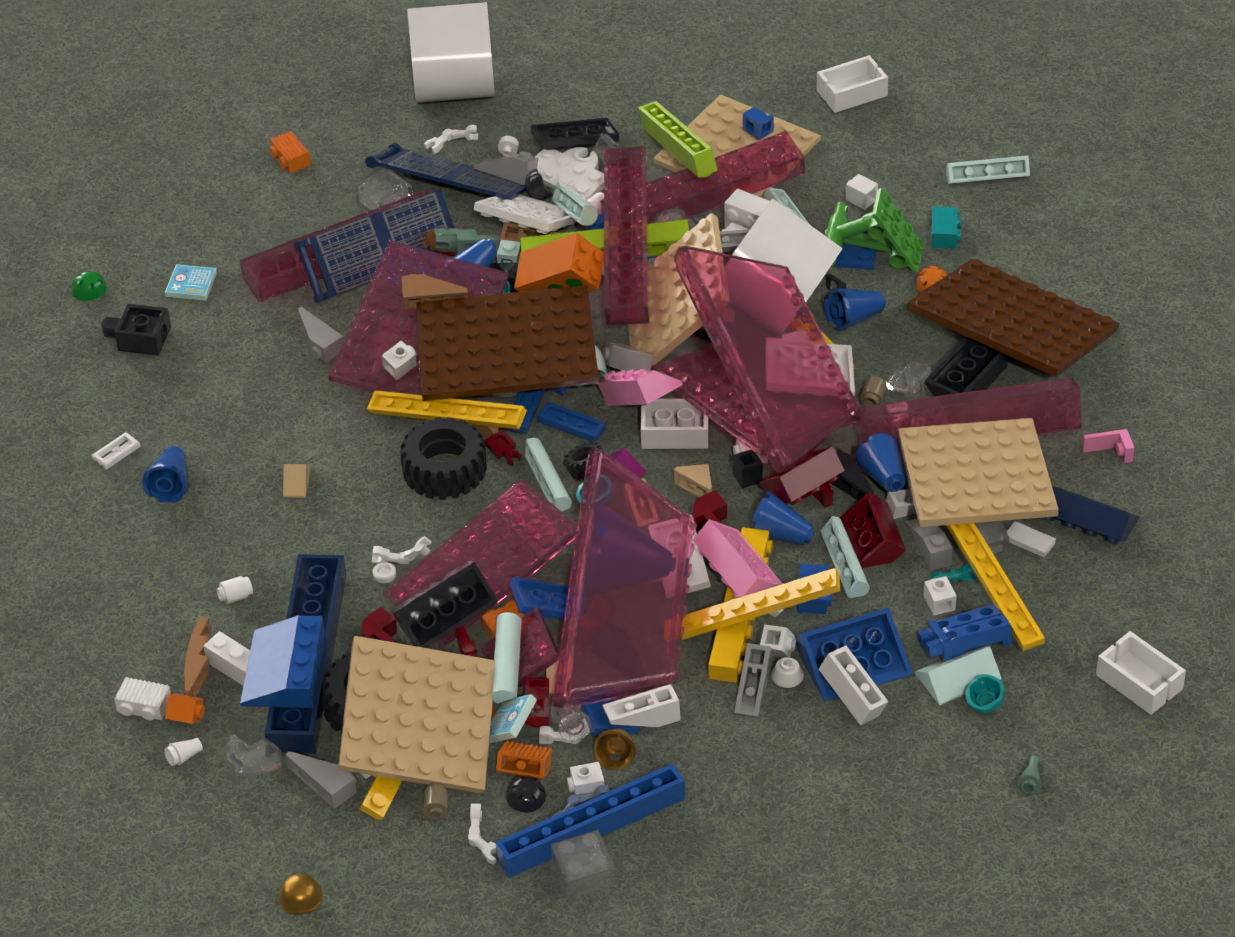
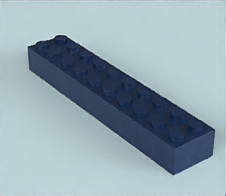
[264,554,347,754]

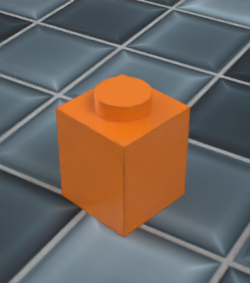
[165,693,205,724]

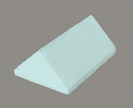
[915,646,1001,705]

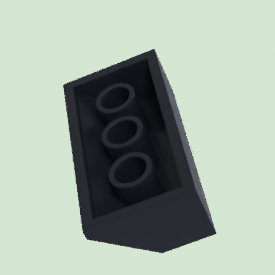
[925,336,1009,417]
[390,560,498,648]

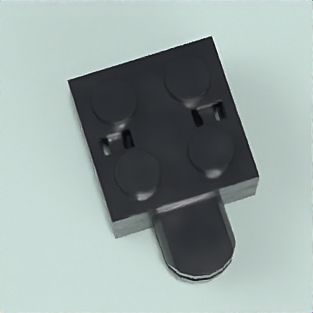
[101,304,171,356]

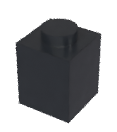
[733,449,763,489]

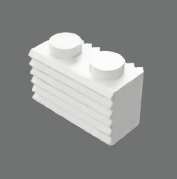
[114,677,171,720]

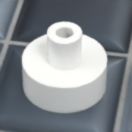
[498,136,519,156]

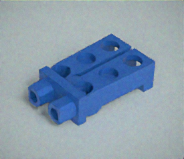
[917,604,1013,661]

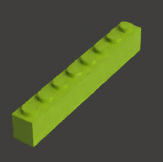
[638,101,718,178]
[520,219,689,262]

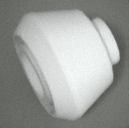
[771,657,804,688]

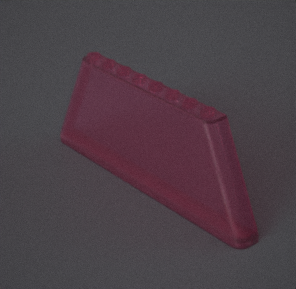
[674,246,860,473]
[552,448,697,708]

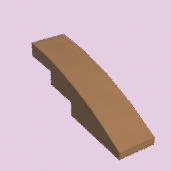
[184,616,211,697]

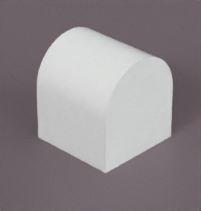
[407,2,495,103]
[724,198,843,338]

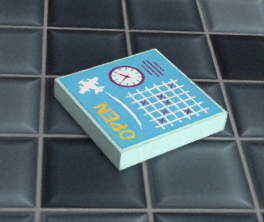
[165,264,217,301]
[489,694,537,743]

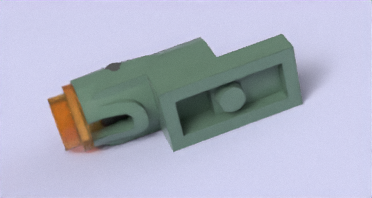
[424,228,500,257]

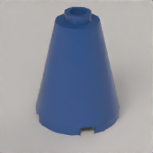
[440,239,497,296]
[824,288,886,331]
[856,433,906,492]
[142,446,188,502]
[749,491,815,546]

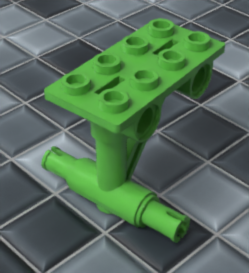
[825,188,924,272]

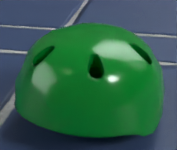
[72,271,106,301]

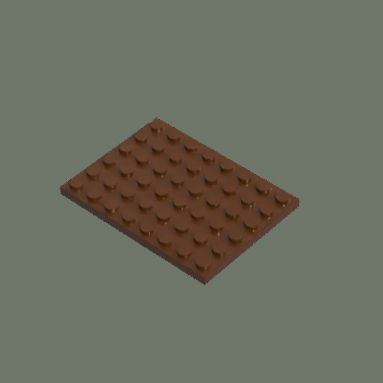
[907,259,1120,377]
[416,285,599,401]

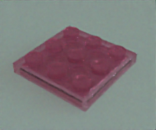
[480,607,561,689]

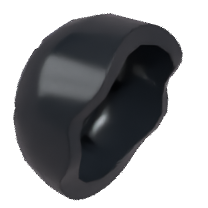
[525,168,553,200]
[506,775,546,813]

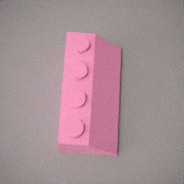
[598,369,683,406]
[693,519,783,598]

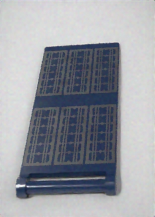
[365,143,527,200]
[293,190,455,303]

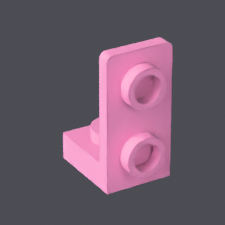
[1082,429,1135,463]

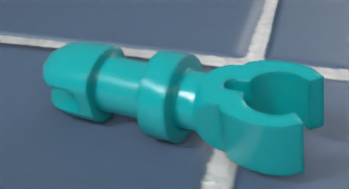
[930,564,977,583]

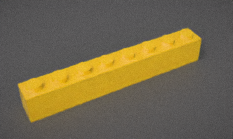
[709,527,773,683]

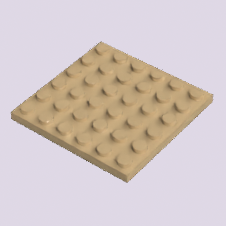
[653,95,821,198]
[624,213,729,369]
[898,418,1059,527]
[338,636,495,793]

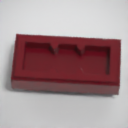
[456,626,477,657]

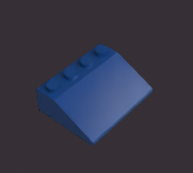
[796,607,913,701]
[240,615,325,708]

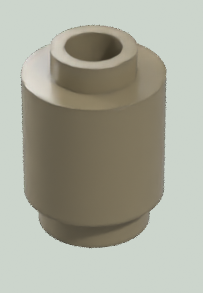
[860,376,887,408]
[423,783,448,820]

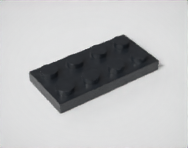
[531,118,619,150]

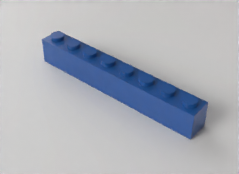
[495,764,685,878]

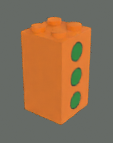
[514,233,605,292]

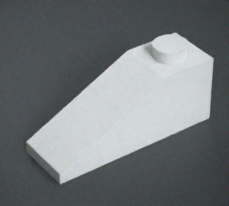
[602,684,681,727]

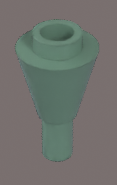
[1017,755,1042,794]

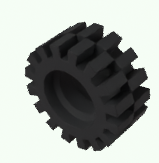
[564,441,608,481]

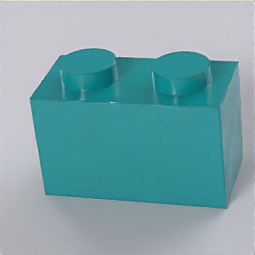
[931,206,961,249]

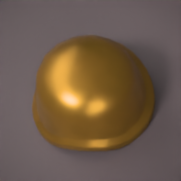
[594,728,637,770]
[279,874,323,915]

